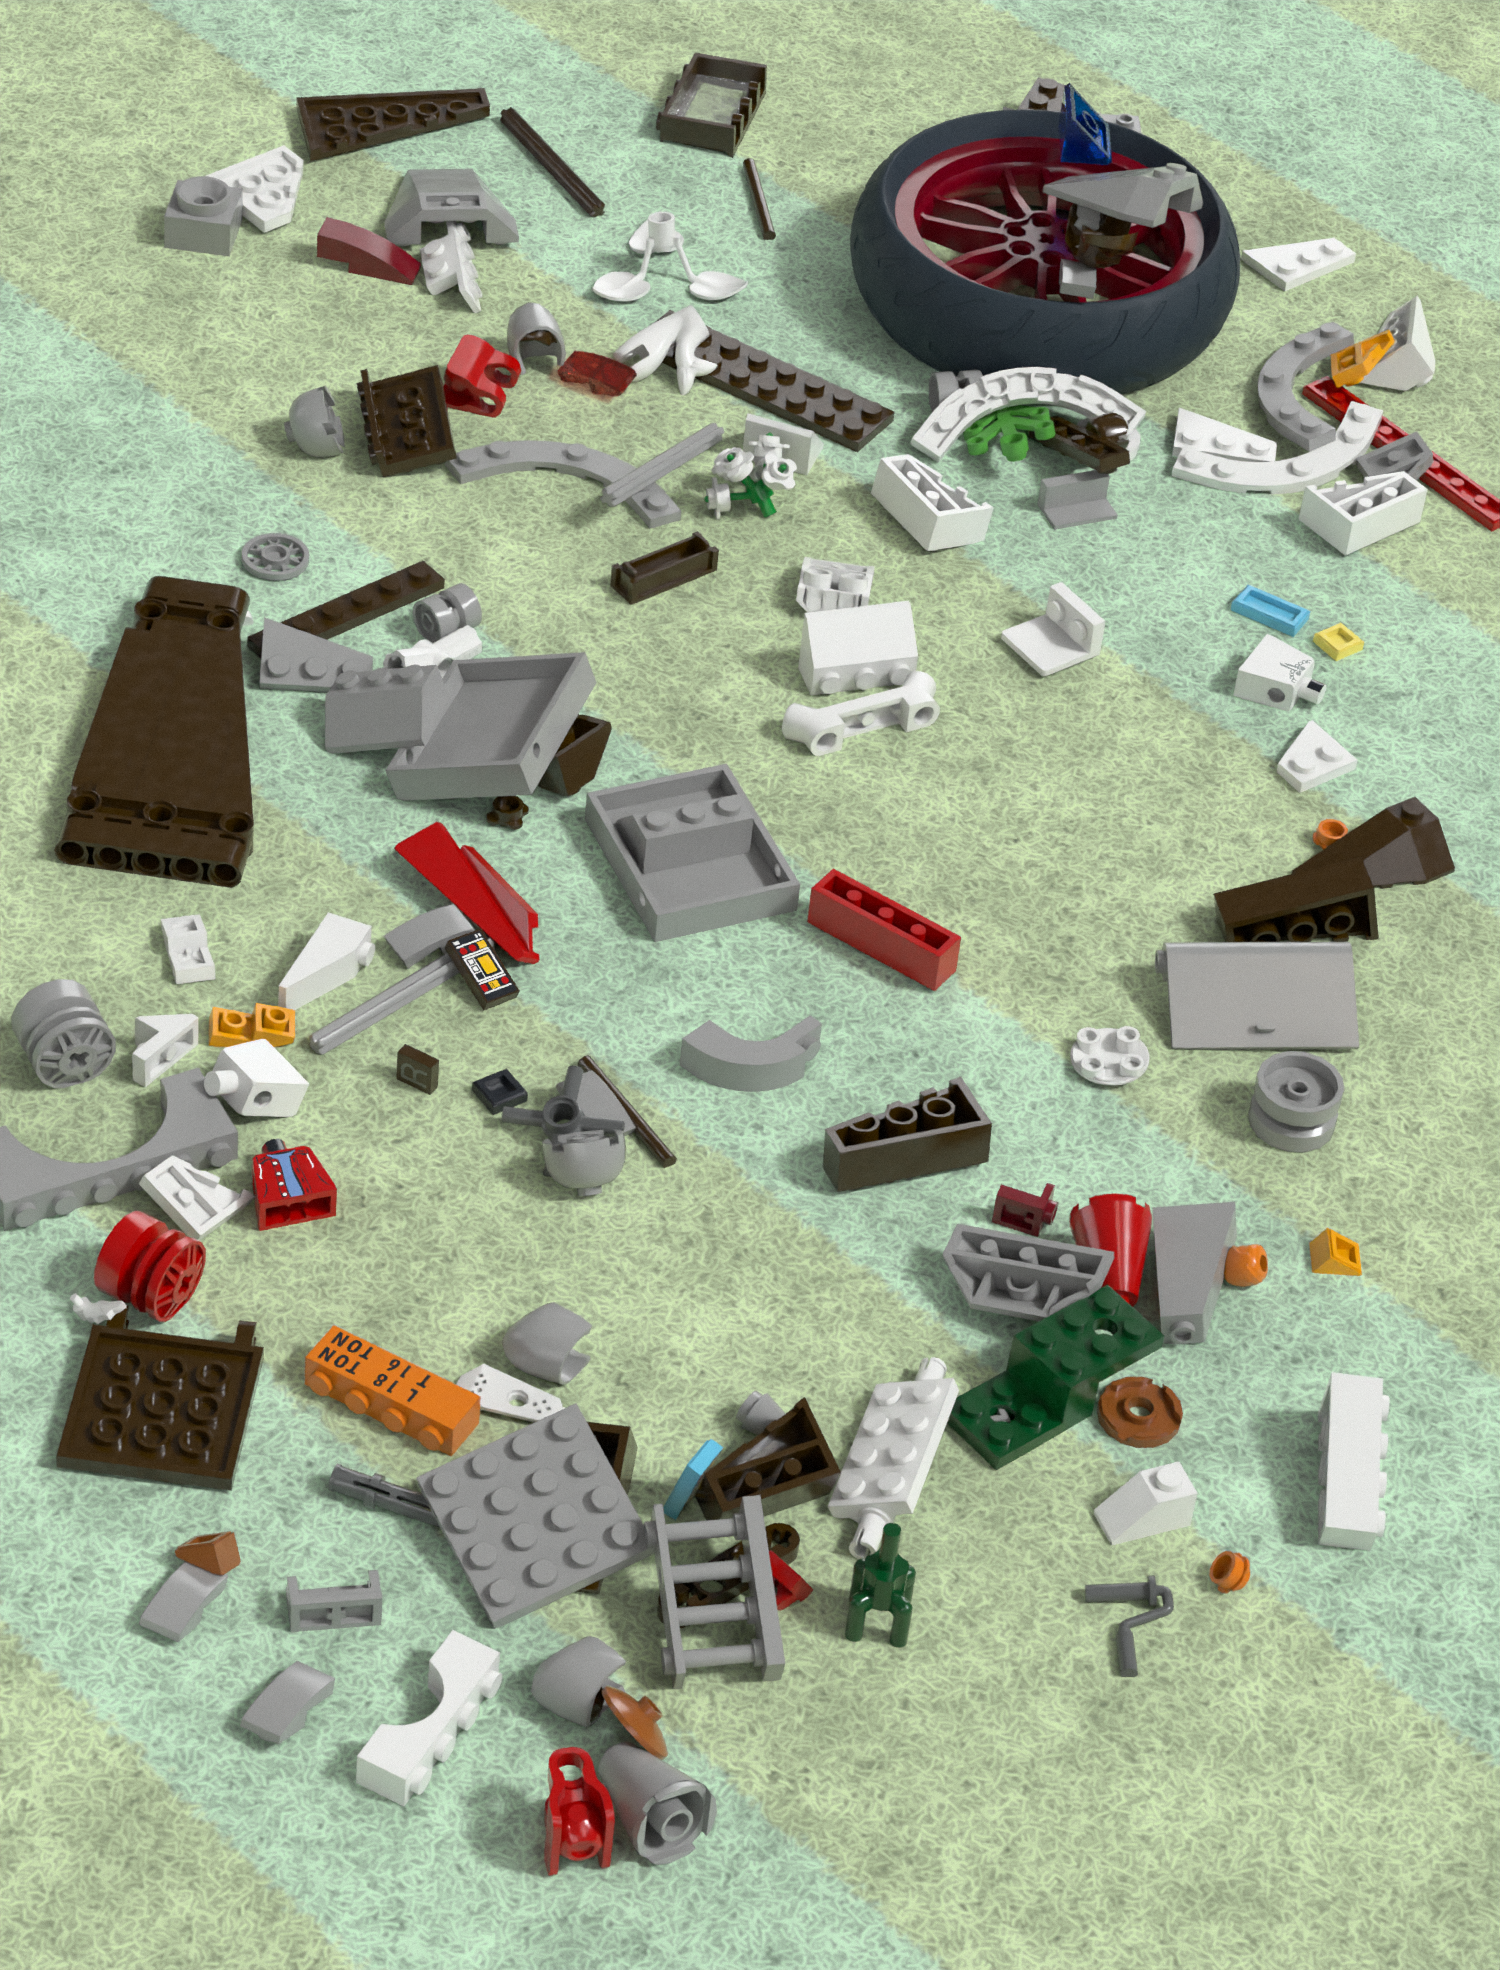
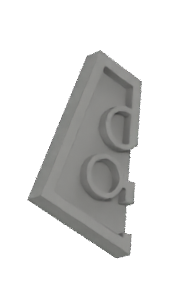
[260,617,373,692]

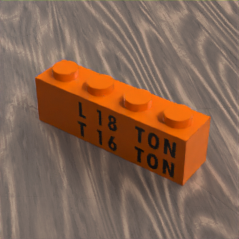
[305,1325,481,1457]

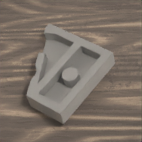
[1356,432,1433,481]

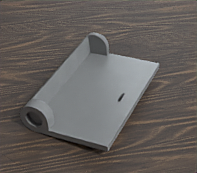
[1155,942,1359,1050]

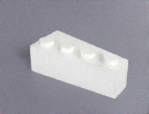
[1318,1372,1390,1551]

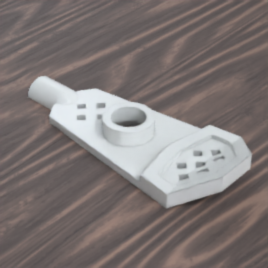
[456,1364,565,1422]

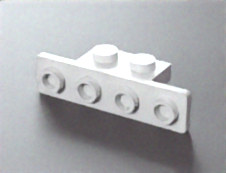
[420,221,482,313]

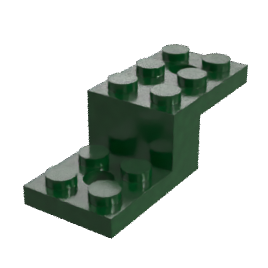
[947,1284,1165,1470]

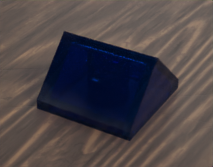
[1058,83,1112,165]

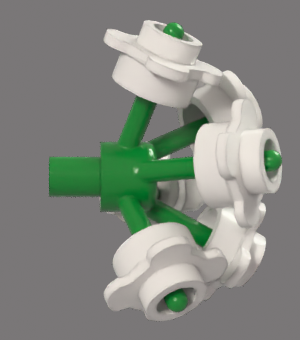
[704,432,797,519]

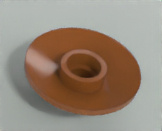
[602,1685,668,1760]

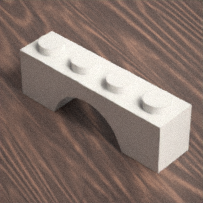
[356,1630,502,1806]

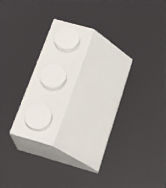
[798,601,918,695]

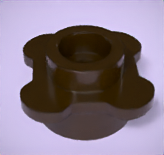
[486,796,529,829]

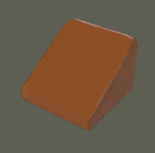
[175,1531,241,1575]

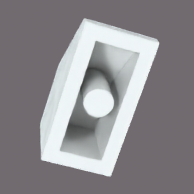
[1094,1462,1198,1546]

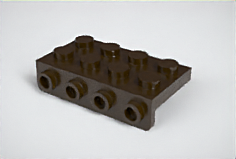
[356,365,457,477]

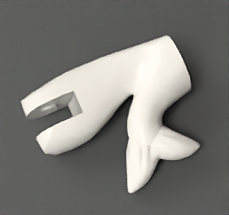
[613,305,717,396]

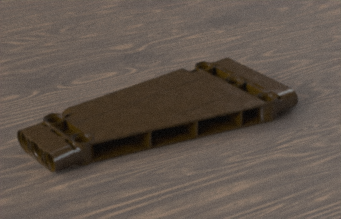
[54,576,254,888]

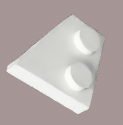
[139,1155,255,1241]

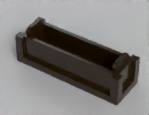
[610,531,719,605]

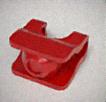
[443,334,522,418]
[544,1747,615,1876]

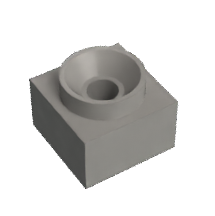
[164,176,243,257]

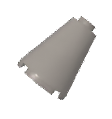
[599,1742,717,1865]

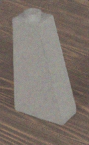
[1152,1202,1237,1344]

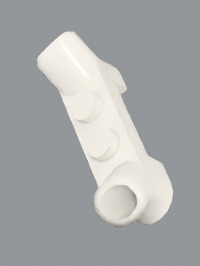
[782,671,940,756]

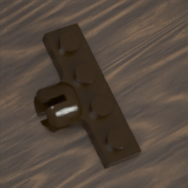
[1028,412,1130,474]

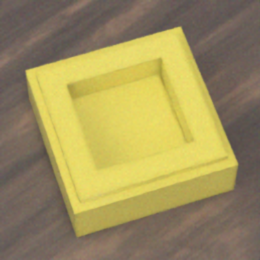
[1313,623,1364,661]

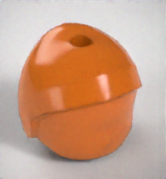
[1224,1244,1268,1287]

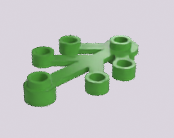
[963,405,1055,462]

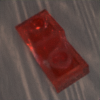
[557,351,637,396]

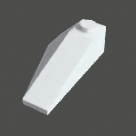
[1360,296,1435,391]

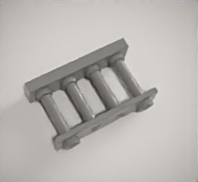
[644,1495,785,1689]

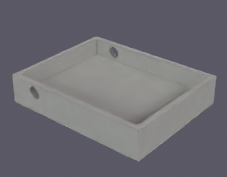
[385,652,597,801]
[585,764,800,942]

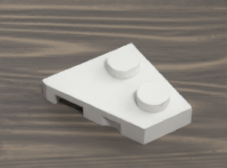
[1277,720,1358,793]

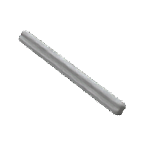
[600,423,724,507]
[309,932,495,1055]

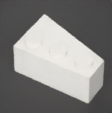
[871,454,994,551]

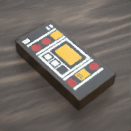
[444,929,520,1011]

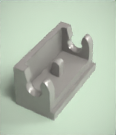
[286,1570,382,1632]

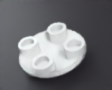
[1070,1026,1150,1086]

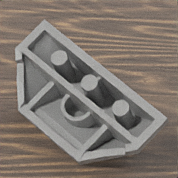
[943,1224,1115,1321]

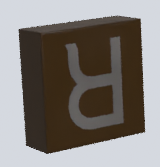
[396,1044,439,1095]

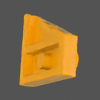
[1330,329,1395,388]

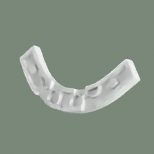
[910,367,1146,463]
[1172,401,1383,495]

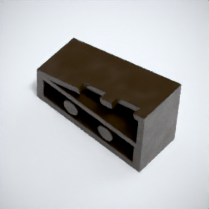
[695,1397,841,1520]

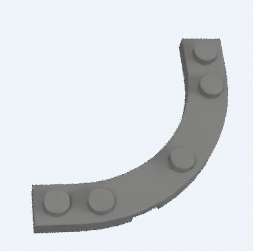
[1258,322,1354,452]
[445,440,681,529]

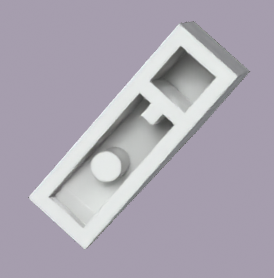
[278,912,375,1010]

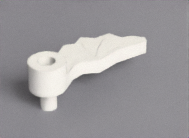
[70,1293,127,1324]

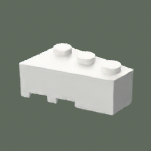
[1299,471,1428,556]

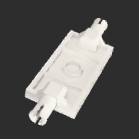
[828,1357,959,1559]

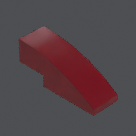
[317,217,421,285]

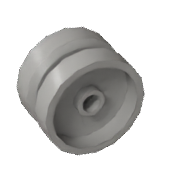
[1248,1051,1344,1152]

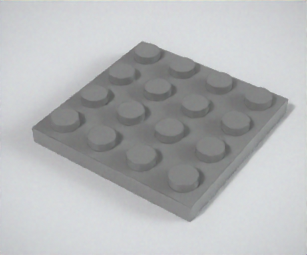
[416,1403,654,1629]

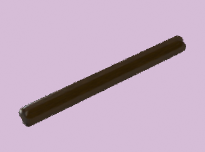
[500,107,605,218]

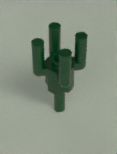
[845,1523,916,1648]

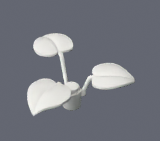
[592,212,748,301]

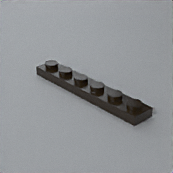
[247,561,445,659]

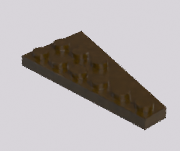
[296,88,490,161]

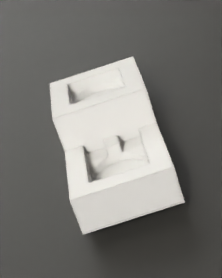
[161,914,215,984]

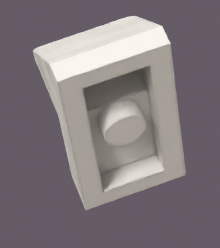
[132,1014,198,1087]

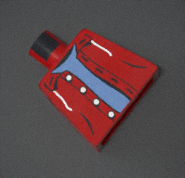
[252,1139,337,1231]

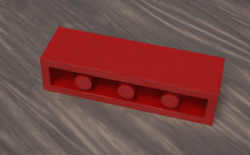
[807,868,961,991]

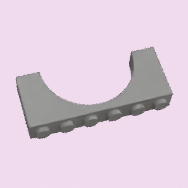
[0,1068,238,1231]

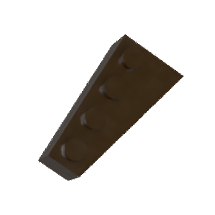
[823,1076,992,1192]

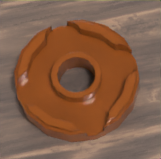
[1097,1376,1183,1448]

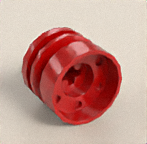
[94,1211,206,1322]

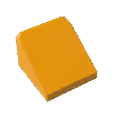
[1309,1228,1362,1276]

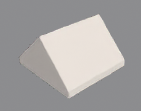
[743,413,824,475]

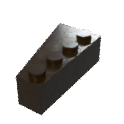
[1213,857,1379,942]

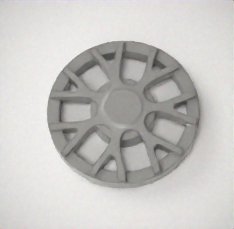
[242,533,309,581]

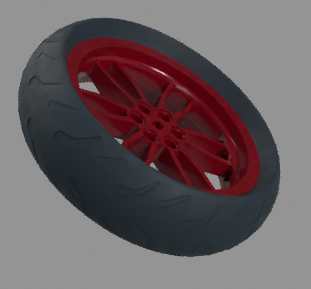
[850,109,1240,394]

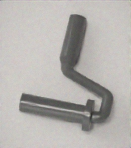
[1085,1575,1174,1677]

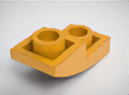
[209,1003,295,1047]

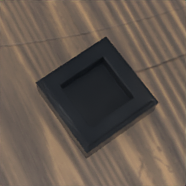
[472,1068,528,1115]

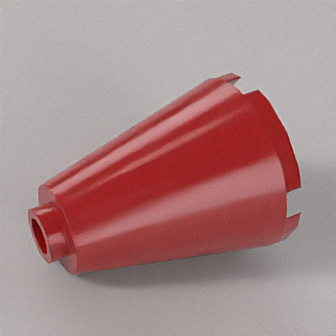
[1069,1193,1152,1307]

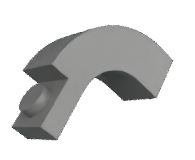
[680,1015,822,1092]

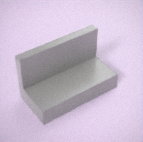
[1038,470,1118,530]

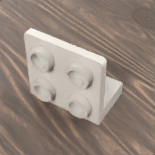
[1001,582,1105,676]

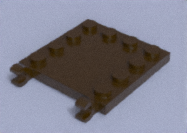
[56,1305,264,1491]

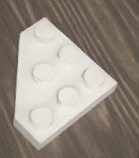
[206,145,304,233]

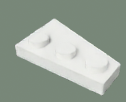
[1241,238,1356,291]
[1172,408,1277,462]

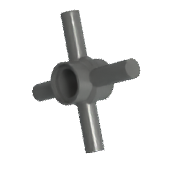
[502,1066,625,1177]

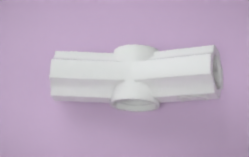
[383,625,482,678]

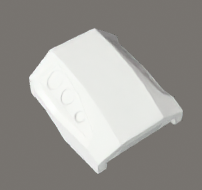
[796,557,875,613]

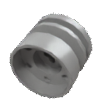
[11,979,116,1088]

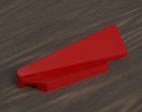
[394,822,540,964]

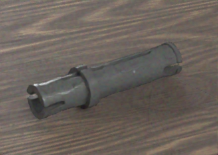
[328,1464,440,1528]

